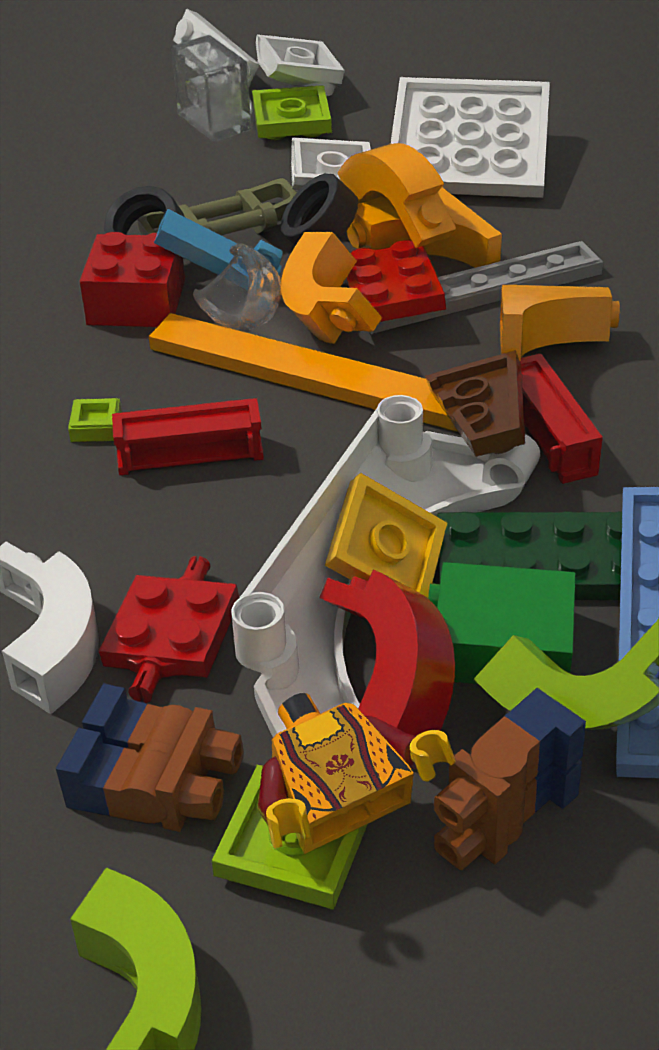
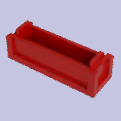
[520,354,603,484]
[112,398,264,476]

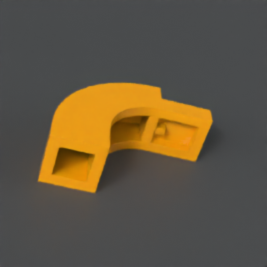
[337,143,457,248]
[281,232,382,344]

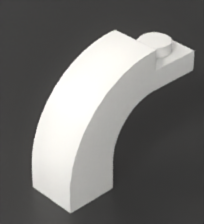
[0,542,99,714]

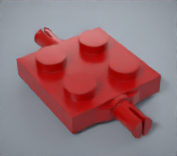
[99,556,240,703]

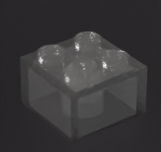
[171,35,253,142]

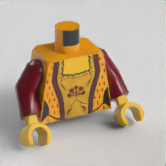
[257,693,456,854]

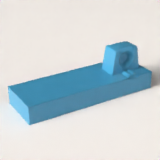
[154,209,283,300]

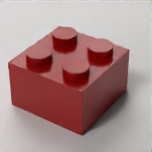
[80,232,185,327]

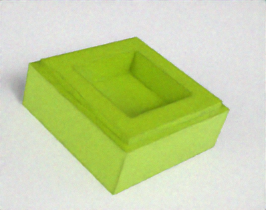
[68,398,122,442]

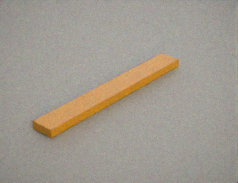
[149,313,458,432]

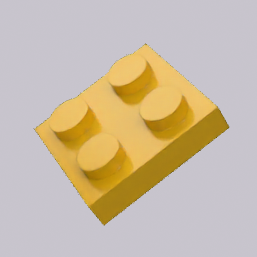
[324,472,447,598]

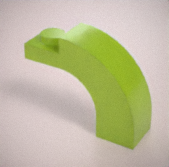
[474,619,659,730]
[70,868,201,1050]

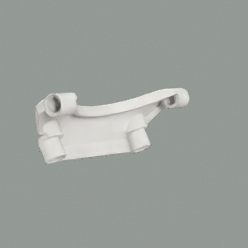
[231,395,541,737]

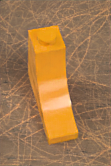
[347,187,502,268]
[500,285,620,361]

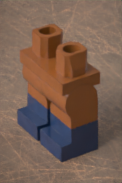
[56,683,244,832]
[434,688,586,870]

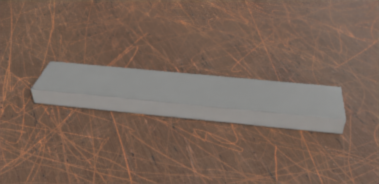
[368,241,603,334]

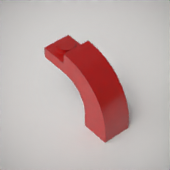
[319,569,455,736]

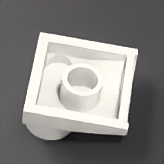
[256,34,345,96]
[291,138,371,190]

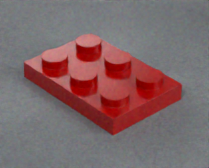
[345,240,447,322]

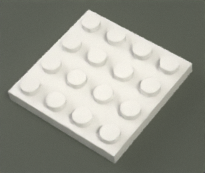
[391,77,550,198]

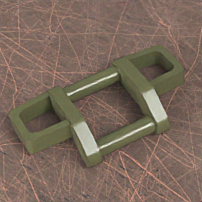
[137,178,297,236]

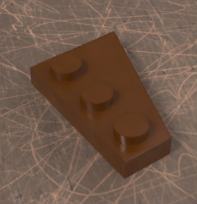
[425,350,525,457]

